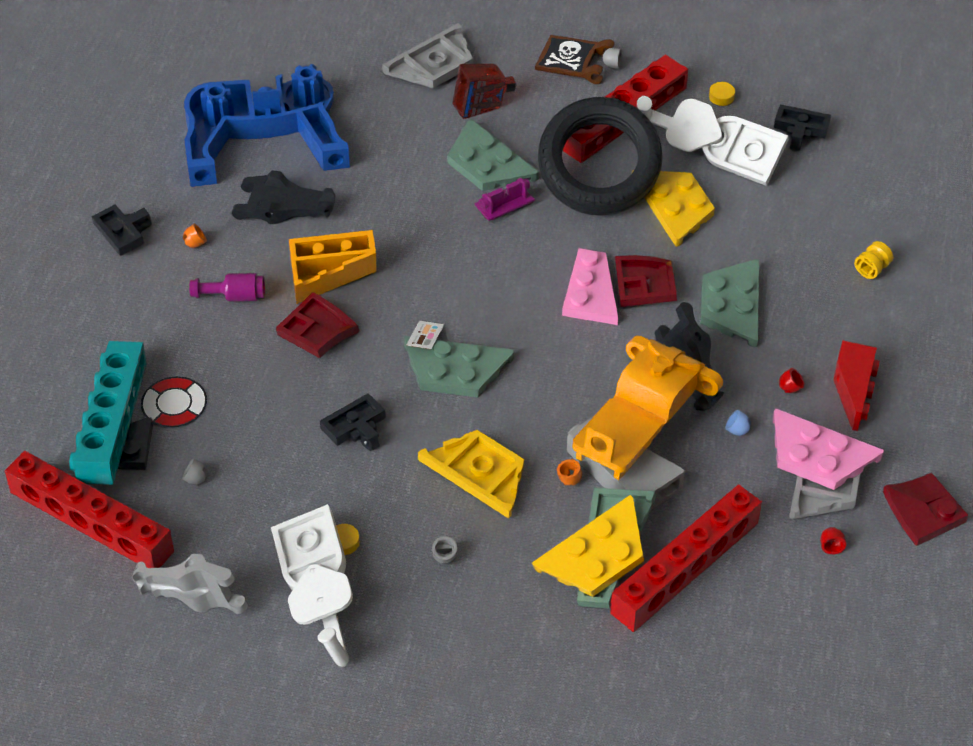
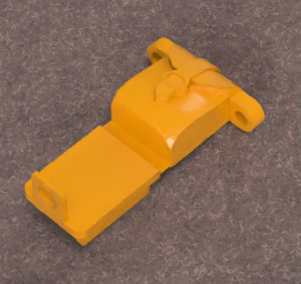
[572,336,723,480]

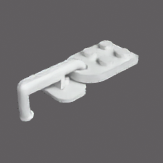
[637,96,789,186]
[271,504,353,667]

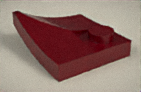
[615,255,677,307]
[276,292,359,358]
[883,472,968,546]

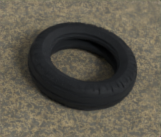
[538,97,662,215]

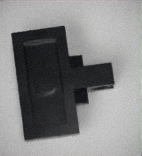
[774,104,831,150]
[91,204,152,256]
[320,393,386,451]

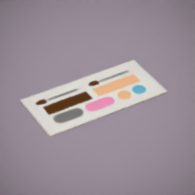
[406,321,444,349]

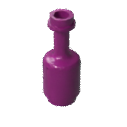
[189,273,265,302]

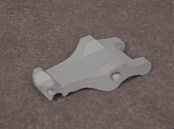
[132,554,248,614]

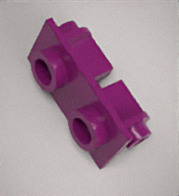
[474,178,535,221]

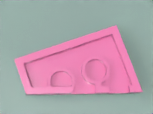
[562,248,618,325]

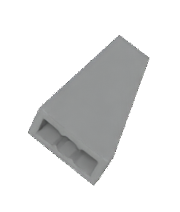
[567,418,685,510]

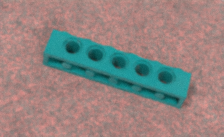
[69,341,147,485]

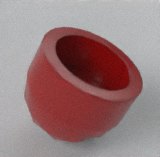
[779,368,804,394]
[820,527,846,555]

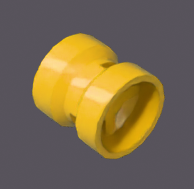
[854,241,894,279]

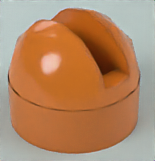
[183,223,207,248]
[557,459,582,486]

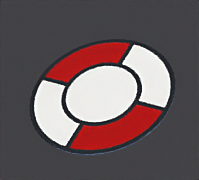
[141,376,207,428]

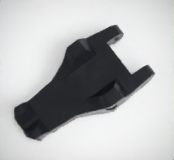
[232,170,335,224]
[654,302,724,411]

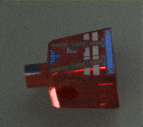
[452,64,516,119]

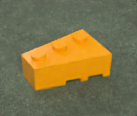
[289,230,377,304]

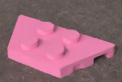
[773,408,884,490]

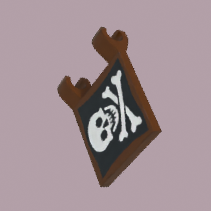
[535,35,615,84]

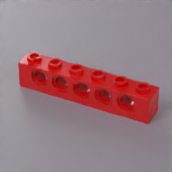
[563,54,689,163]
[5,450,174,568]
[610,484,762,633]

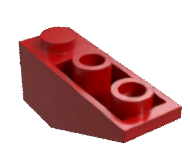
[833,340,880,431]

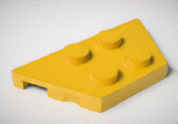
[632,170,715,247]
[418,430,524,519]
[532,495,644,597]

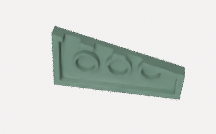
[577,488,657,609]

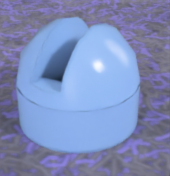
[725,410,751,436]

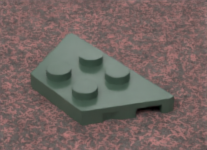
[447,119,539,191]
[700,259,759,347]
[404,336,514,397]

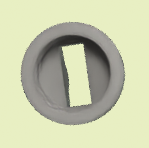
[603,48,622,69]
[182,458,207,485]
[432,536,457,564]

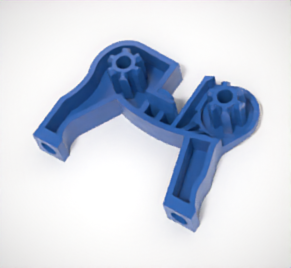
[184,64,350,187]

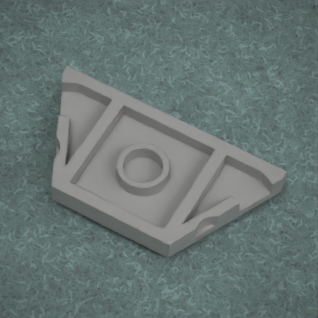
[382,23,473,88]
[789,474,860,519]

